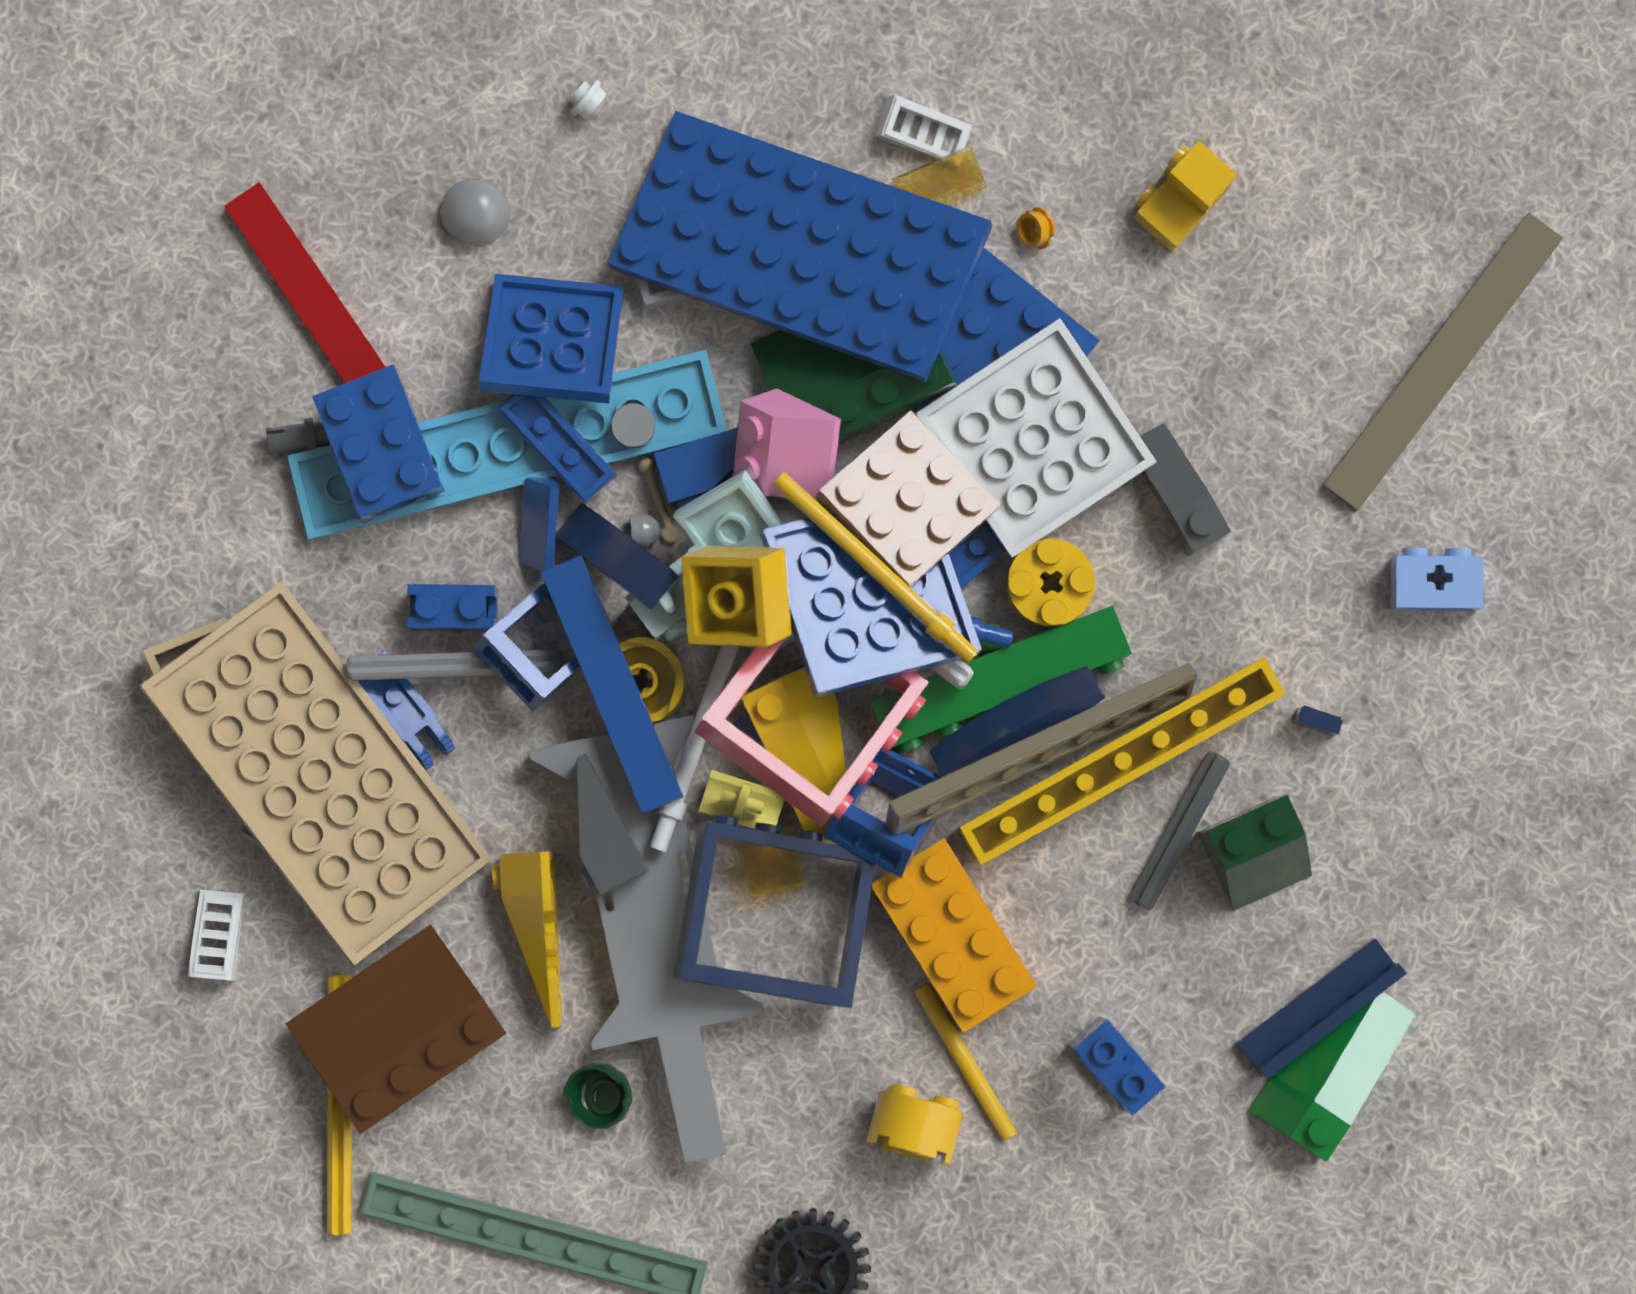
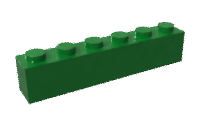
[869,605,1132,754]

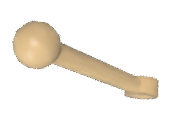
[638,457,679,543]

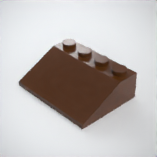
[285,924,507,1135]

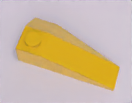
[741,667,846,844]
[492,851,563,1028]

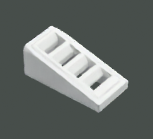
[873,95,972,166]
[188,889,244,981]

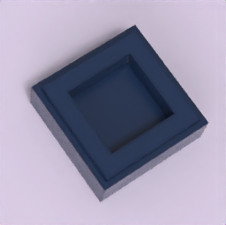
[1292,706,1343,736]

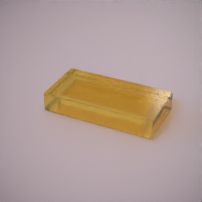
[891,146,987,205]

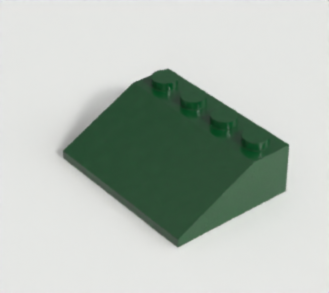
[751,330,959,445]

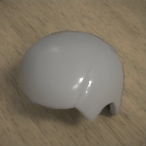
[440,179,511,244]

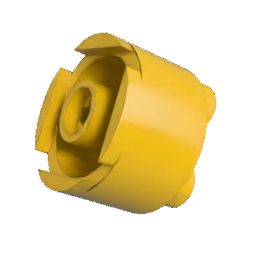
[1006,538,1096,629]
[619,637,687,723]
[866,1083,964,1166]

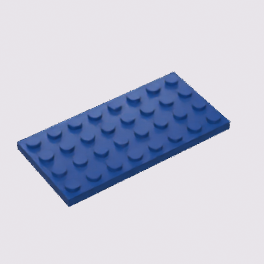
[608,111,993,382]

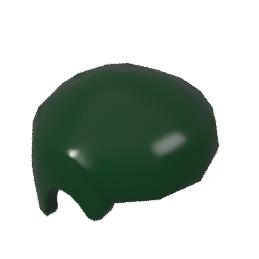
[563,1063,632,1129]

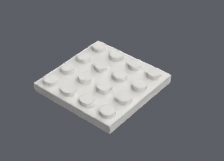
[915,318,1157,559]

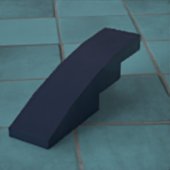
[556,502,679,610]
[929,666,1106,778]

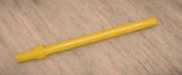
[773,472,979,664]

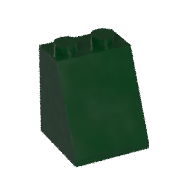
[1197,794,1312,911]

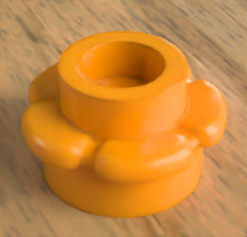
[1016,207,1055,249]

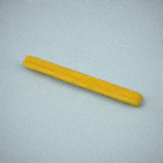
[327,974,352,1236]

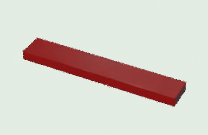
[224,182,386,383]

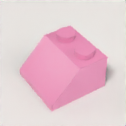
[733,389,841,500]

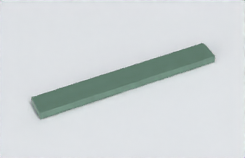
[359,1171,708,1294]

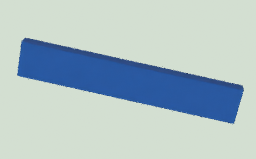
[541,555,684,814]

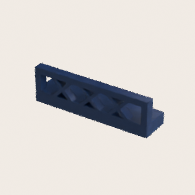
[1236,938,1407,1079]

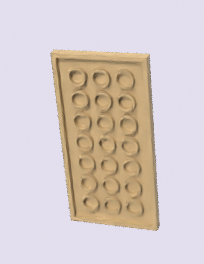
[139,581,492,966]

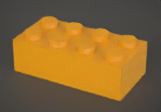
[871,838,1037,1033]

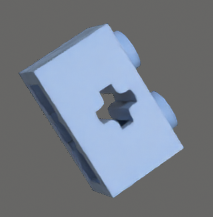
[1390,548,1483,611]

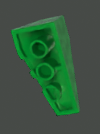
[1248,992,1416,1162]

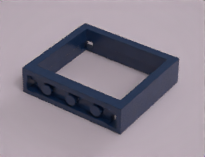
[673,815,875,1008]

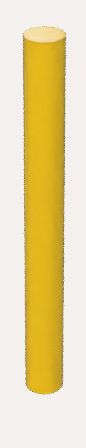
[913,983,1018,1141]

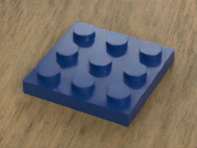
[479,274,624,404]

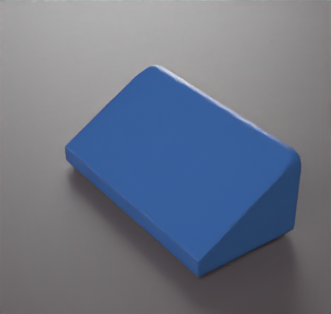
[519,477,559,572]

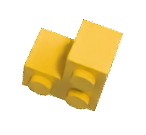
[1134,140,1238,253]

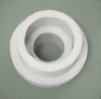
[568,79,607,120]

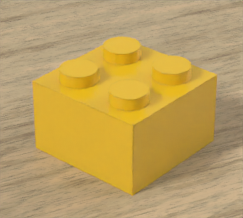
[681,546,792,647]

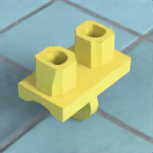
[698,770,785,829]

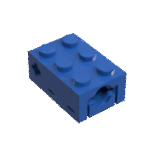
[312,364,445,523]

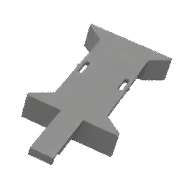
[529,714,765,1163]

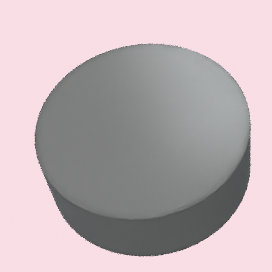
[611,403,655,448]

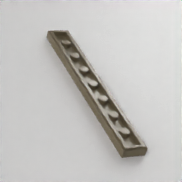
[1322,212,1563,512]
[885,663,1197,835]

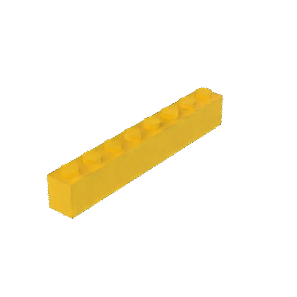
[958,656,1286,866]

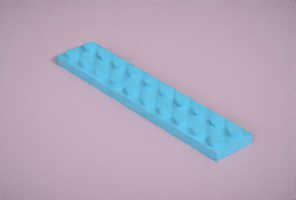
[287,350,727,541]

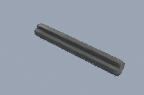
[1130,751,1230,910]

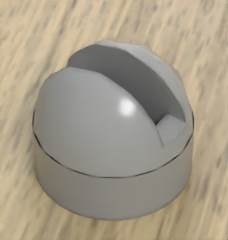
[630,514,660,548]

